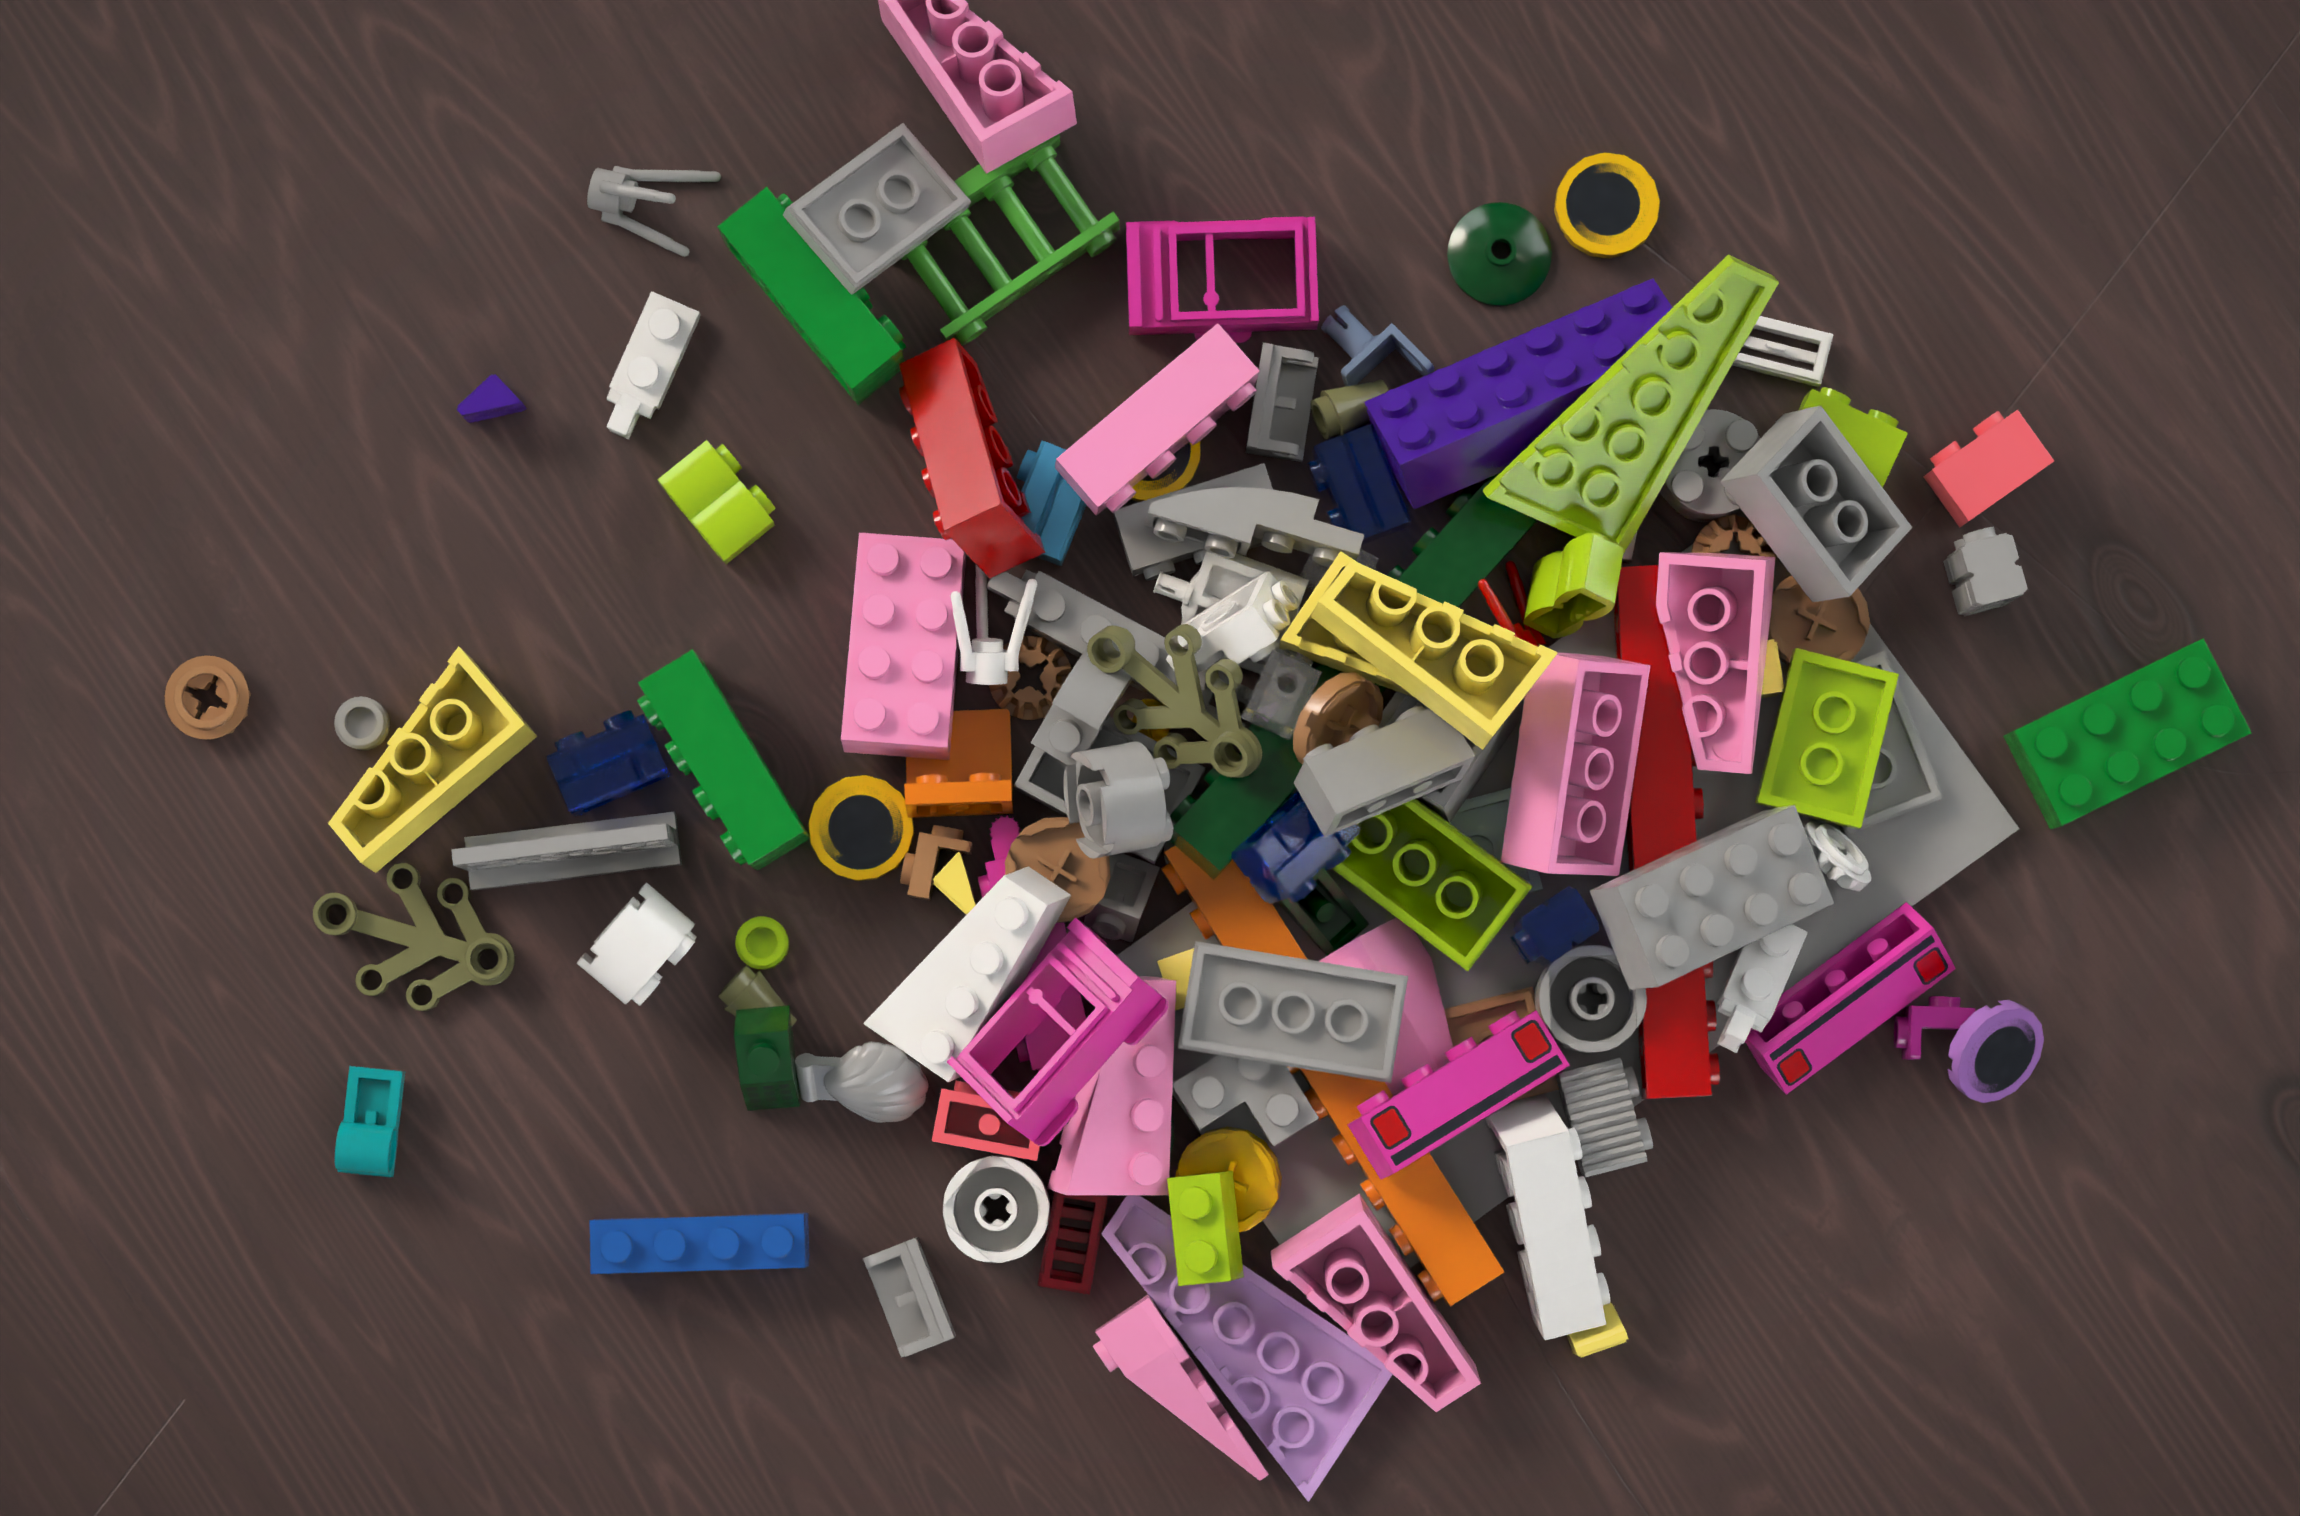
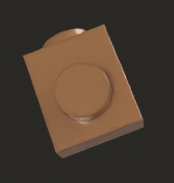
[900,825,973,901]

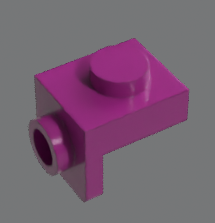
[1893,996,1975,1060]

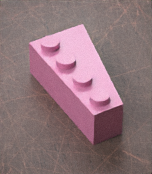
[878,0,1077,174]
[1055,323,1260,516]
[1047,976,1176,1195]
[1270,1193,1481,1412]

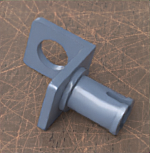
[1321,305,1435,386]

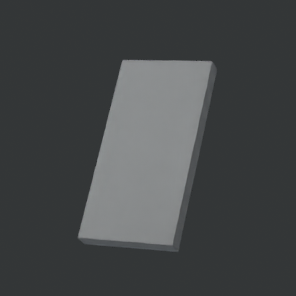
[1178,941,1408,1083]

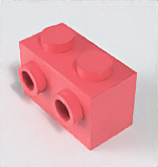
[1923,410,2054,528]
[932,1080,1041,1161]

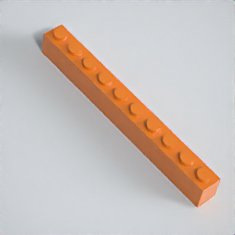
[1161,846,1504,1307]

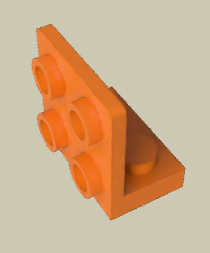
[904,709,1013,818]

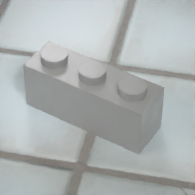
[1113,463,1273,581]
[1294,705,1475,837]

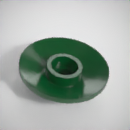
[1447,202,1552,306]

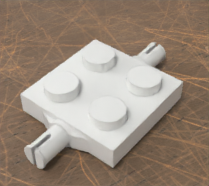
[1153,551,1309,679]

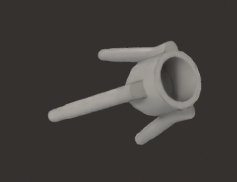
[587,166,721,257]

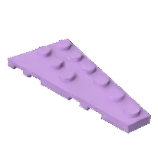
[1101,1195,1393,1502]

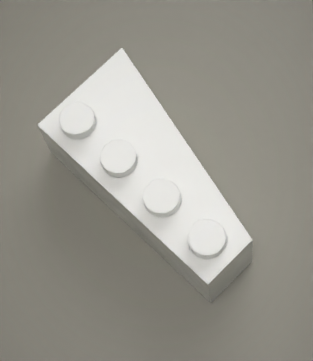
[863,866,1071,1082]
[1485,1093,1610,1340]

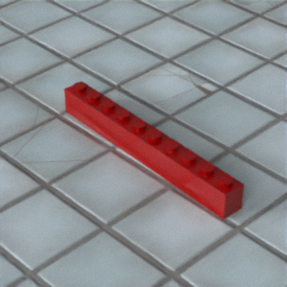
[1613,565,1720,1099]

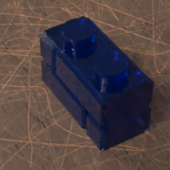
[1307,424,1411,545]
[546,710,672,817]
[1231,791,1360,904]
[1510,886,1599,966]

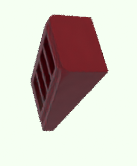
[1037,1191,1108,1295]

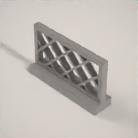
[451,812,682,891]

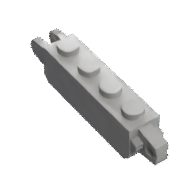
[987,570,1261,727]

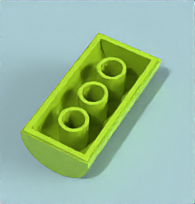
[1298,798,1533,971]

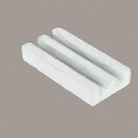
[1732,316,1833,387]

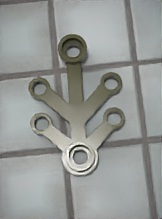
[1087,624,1262,778]
[313,863,515,1011]

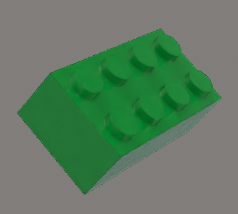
[717,187,907,405]
[2003,638,2252,830]
[637,649,810,871]

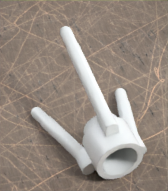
[951,565,1037,685]

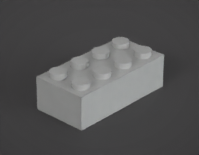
[1589,805,1834,990]

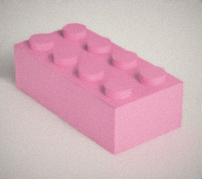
[841,533,966,760]
[1501,652,1651,876]

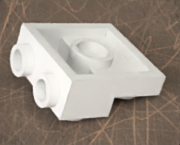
[1166,570,1298,672]

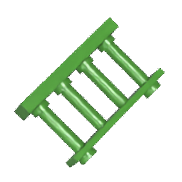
[901,134,1120,346]

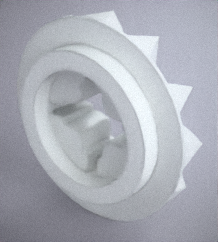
[1804,821,1871,892]

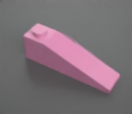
[1656,552,1775,774]
[1319,918,1453,1096]
[1093,1295,1269,1481]

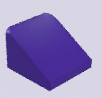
[456,374,527,423]

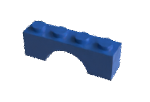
[589,1213,809,1274]

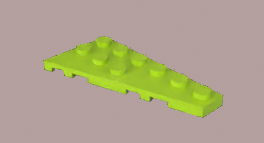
[1483,255,1779,555]

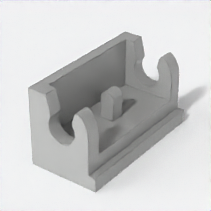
[1246,343,1319,462]
[863,1237,956,1358]

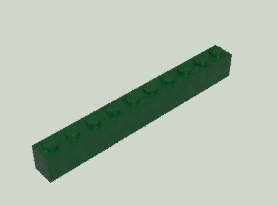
[1170,472,1538,880]

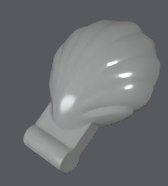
[795,1041,929,1123]

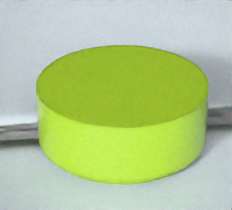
[735,916,789,970]

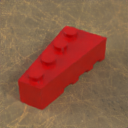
[899,338,1045,579]

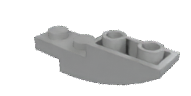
[1145,487,1364,567]

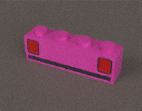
[1745,902,1956,1095]
[1347,1010,1570,1180]

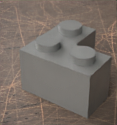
[1172,1055,1319,1147]

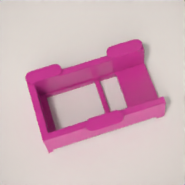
[1126,217,1319,343]
[947,917,1168,1146]

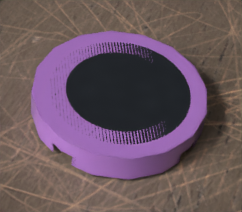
[1948,1000,2044,1103]

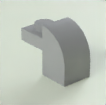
[1031,648,1133,765]

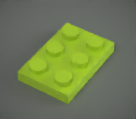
[1755,648,1899,829]

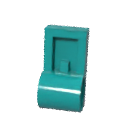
[335,1066,405,1177]

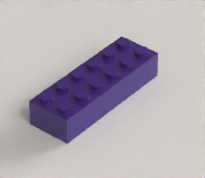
[1364,278,1673,509]

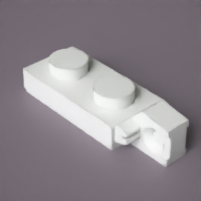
[607,291,701,439]
[1717,924,1808,1053]

